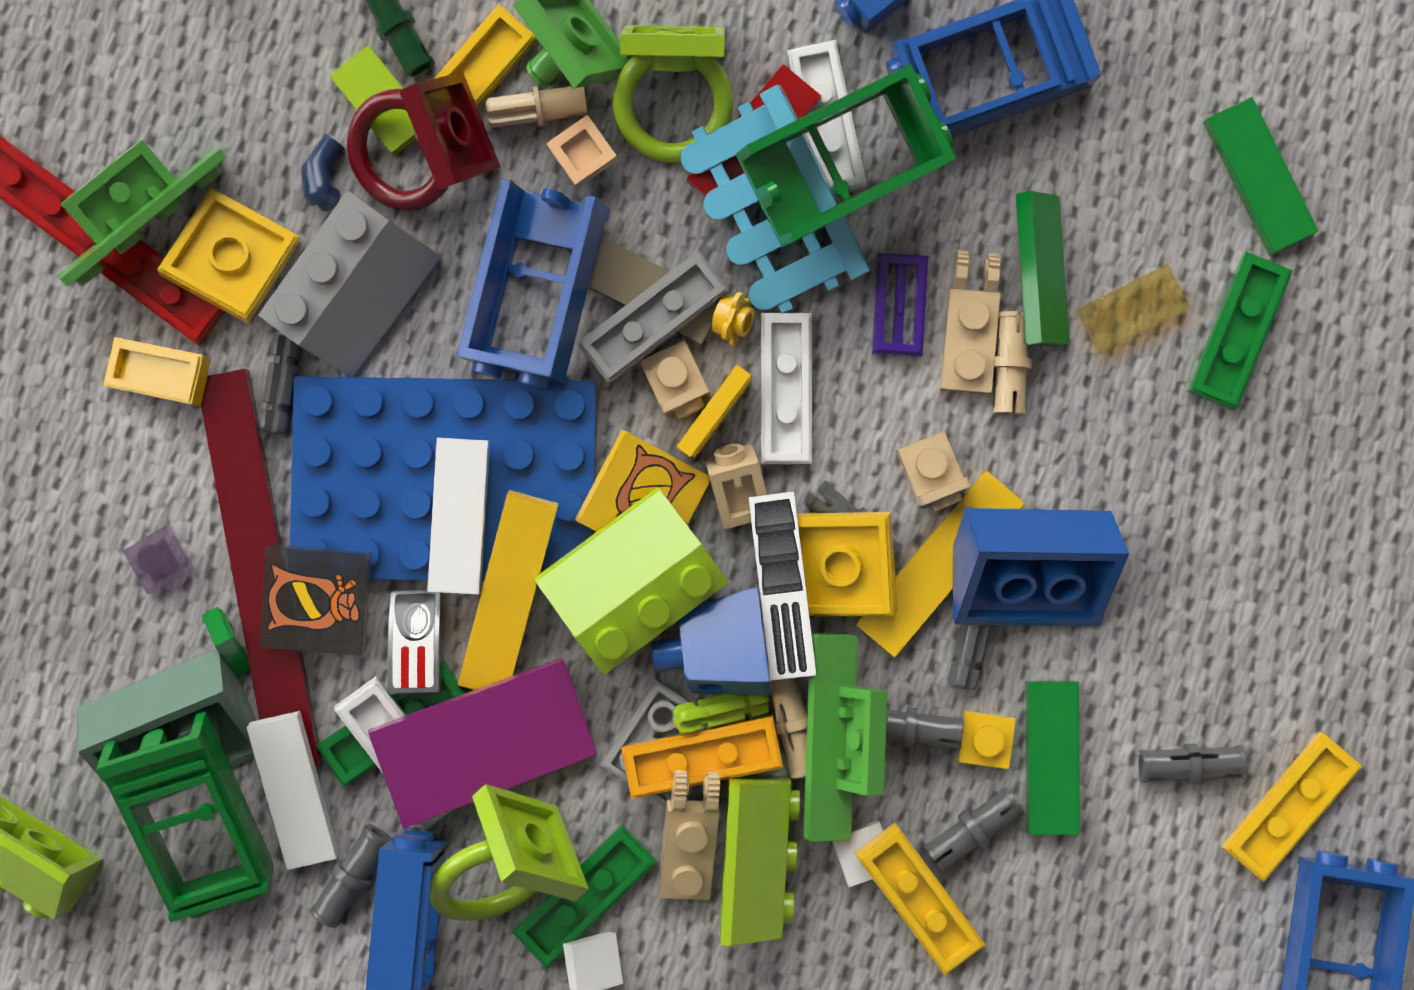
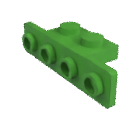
[56,140,227,287]
[803,634,889,842]

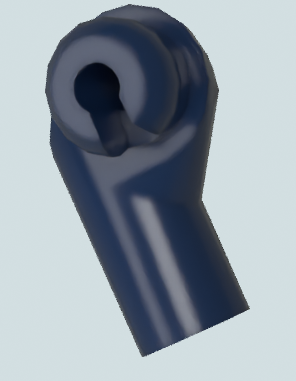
[301,134,345,211]

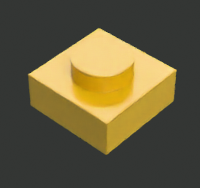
[957,710,1016,769]

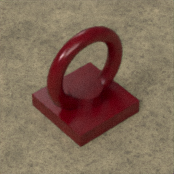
[347,72,501,211]

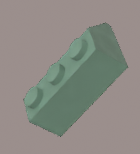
[76,649,257,804]

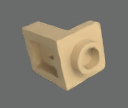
[639,340,710,420]
[896,431,971,511]
[704,444,767,530]

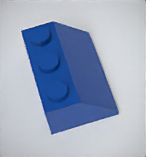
[953,508,1129,626]

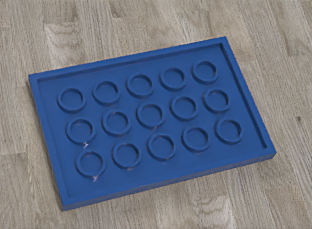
[289,376,597,581]

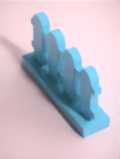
[681,85,871,313]

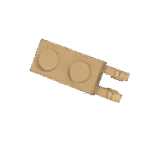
[940,250,1001,394]
[658,770,720,900]

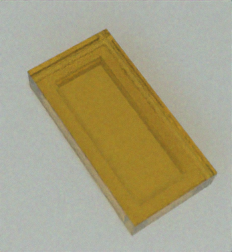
[1075,264,1190,355]

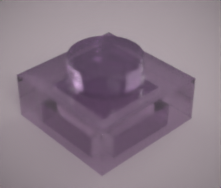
[122,525,195,594]

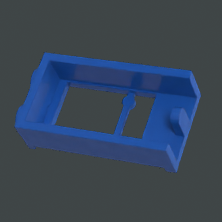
[886,0,1102,137]
[456,178,611,390]
[366,827,447,990]
[1281,850,1414,990]

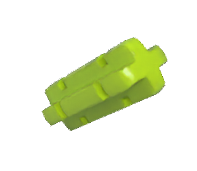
[673,694,769,735]

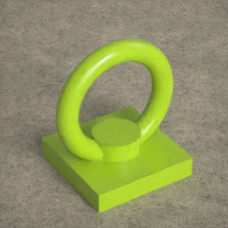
[613,25,734,163]
[430,784,589,921]

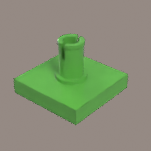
[513,0,632,88]

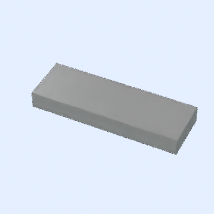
[577,250,729,384]

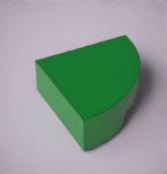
[202,607,250,677]

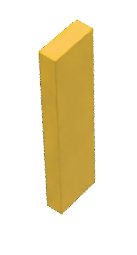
[855,470,1025,657]
[457,490,559,690]

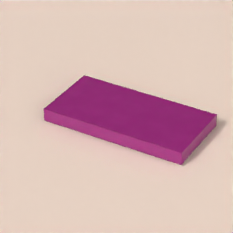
[368,658,597,829]

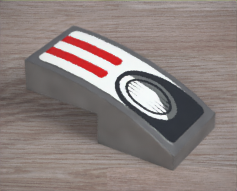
[388,590,443,694]

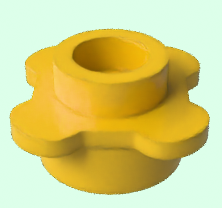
[712,292,755,346]

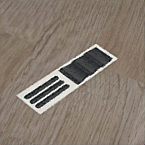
[749,492,816,681]

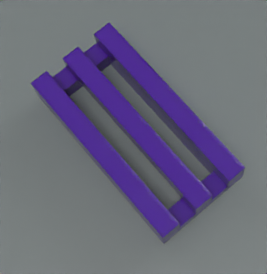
[871,253,928,357]

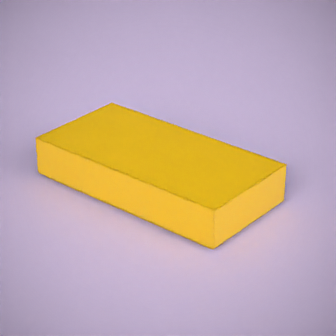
[434,4,538,108]
[103,337,212,407]
[676,365,752,460]

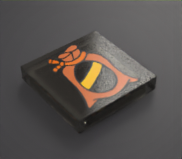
[259,544,372,656]

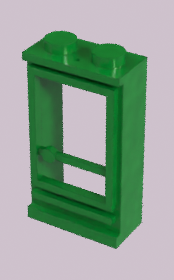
[735,64,956,247]
[96,712,274,923]

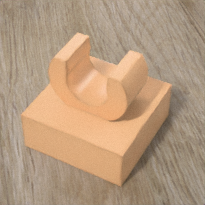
[546,115,618,189]

